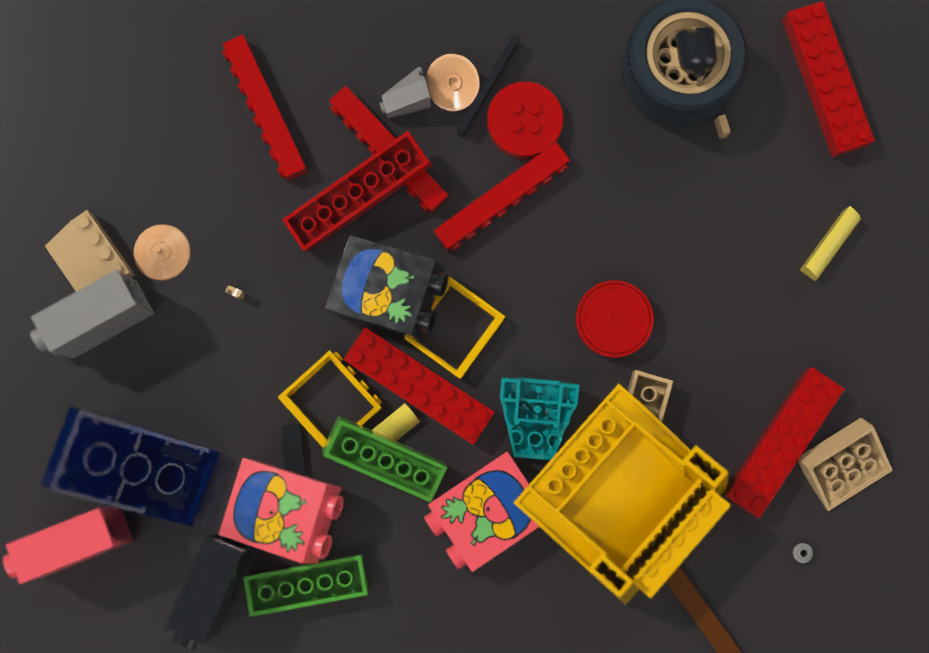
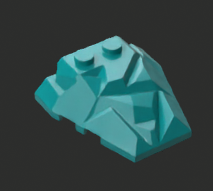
[500,377,579,460]

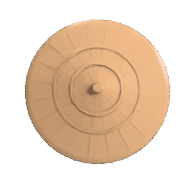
[426,54,480,111]
[133,224,190,280]

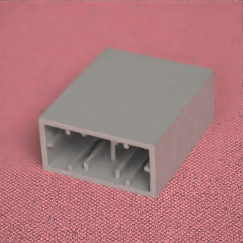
[30,270,155,359]

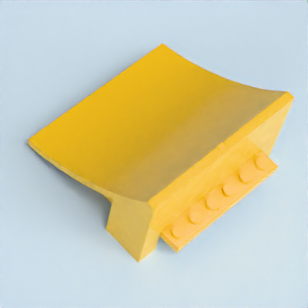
[513,384,731,605]

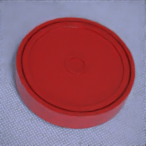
[487,82,563,159]
[575,280,654,358]

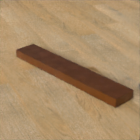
[666,567,742,653]

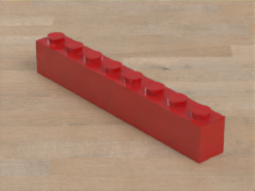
[222,34,308,182]
[329,86,448,214]
[433,142,570,252]

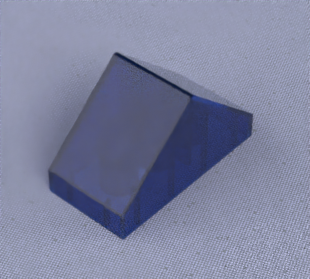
[40,405,220,527]

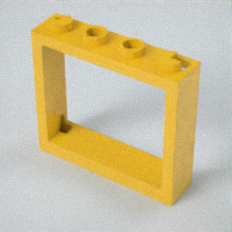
[404,276,506,380]
[278,350,382,448]

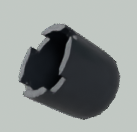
[675,27,717,77]

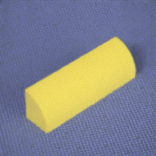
[800,206,861,281]
[372,403,420,441]

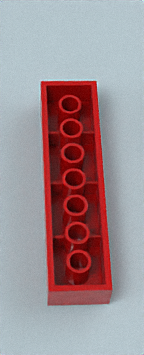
[782,1,875,158]
[282,131,433,252]
[343,328,495,445]
[722,367,844,518]

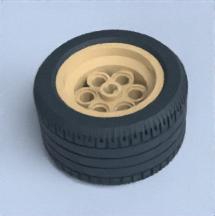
[621,0,748,126]

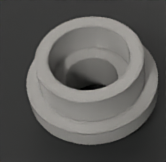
[793,543,813,563]

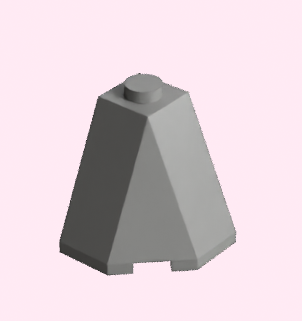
[380,67,431,119]

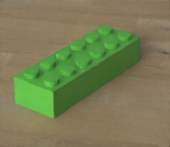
[322,416,447,502]
[243,554,369,617]

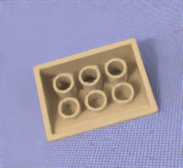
[45,210,135,292]
[798,418,893,511]

